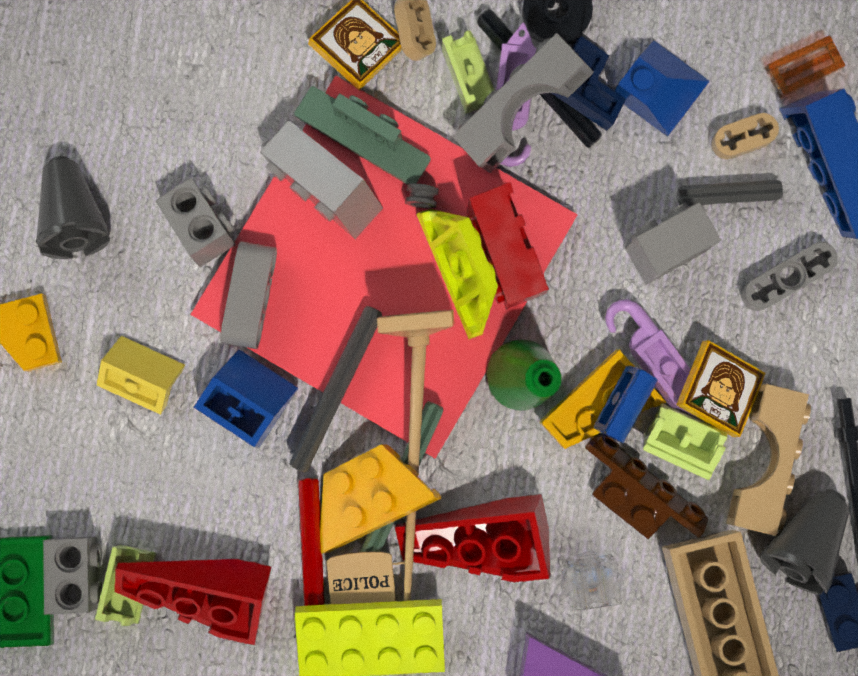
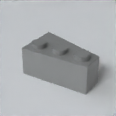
[260,120,383,239]

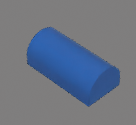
[594,365,658,444]

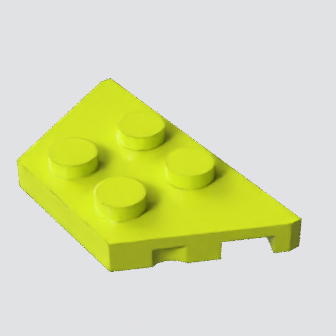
[416,209,498,339]

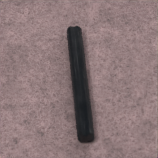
[477,9,602,148]

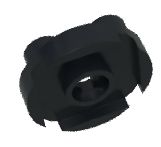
[522,0,593,44]

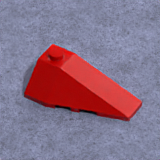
[395,494,550,582]
[114,559,272,645]

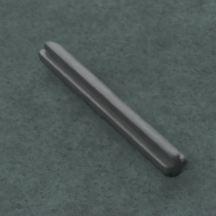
[289,306,382,472]

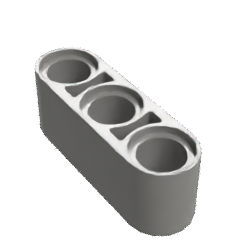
[220,241,277,349]

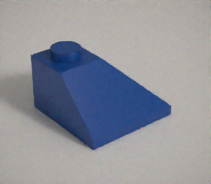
[614,41,710,137]

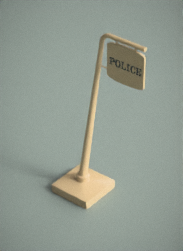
[327,310,455,604]

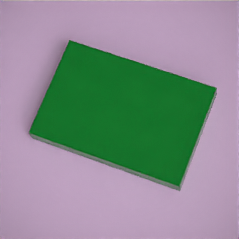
[0,535,54,648]

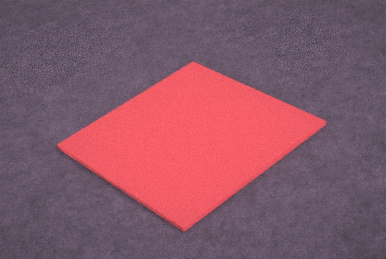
[190,75,578,459]

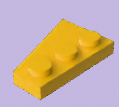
[539,349,666,449]

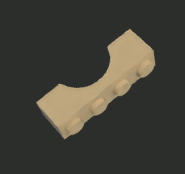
[726,384,811,536]

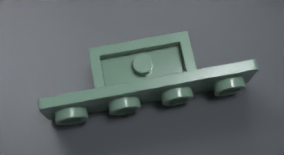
[294,86,431,185]

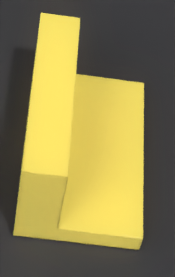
[96,336,185,415]

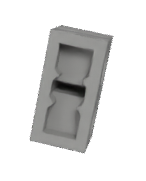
[155,178,236,267]
[43,536,102,615]

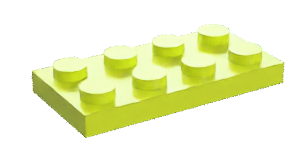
[295,599,445,676]

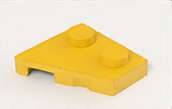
[0,293,62,372]

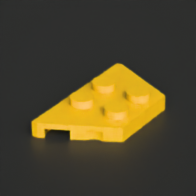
[320,444,441,554]

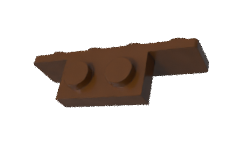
[585,433,708,540]

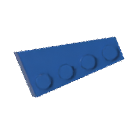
[779,88,858,239]

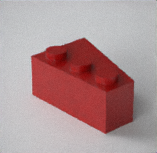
[466,182,549,309]

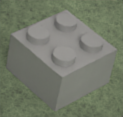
[625,202,722,285]

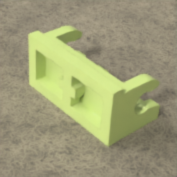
[442,31,494,114]
[643,403,727,480]
[95,545,156,626]

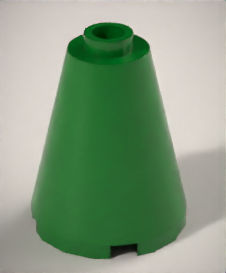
[486,339,562,411]

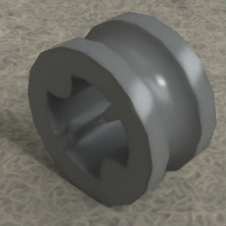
[405,184,439,209]

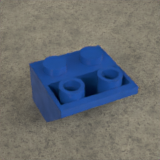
[193,349,299,448]

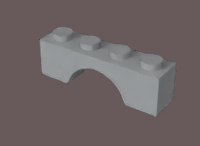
[453,33,594,173]

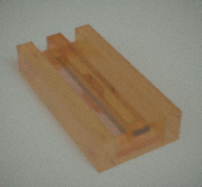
[764,35,846,98]

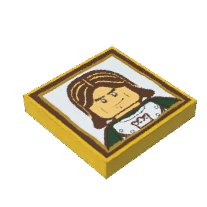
[308,0,402,90]
[676,340,766,437]

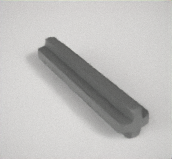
[677,180,783,206]

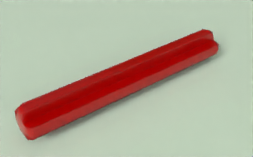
[298,478,325,606]

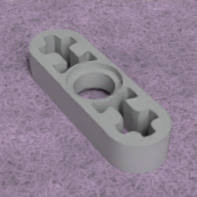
[741,242,838,311]

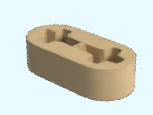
[394,0,436,61]
[711,113,779,160]

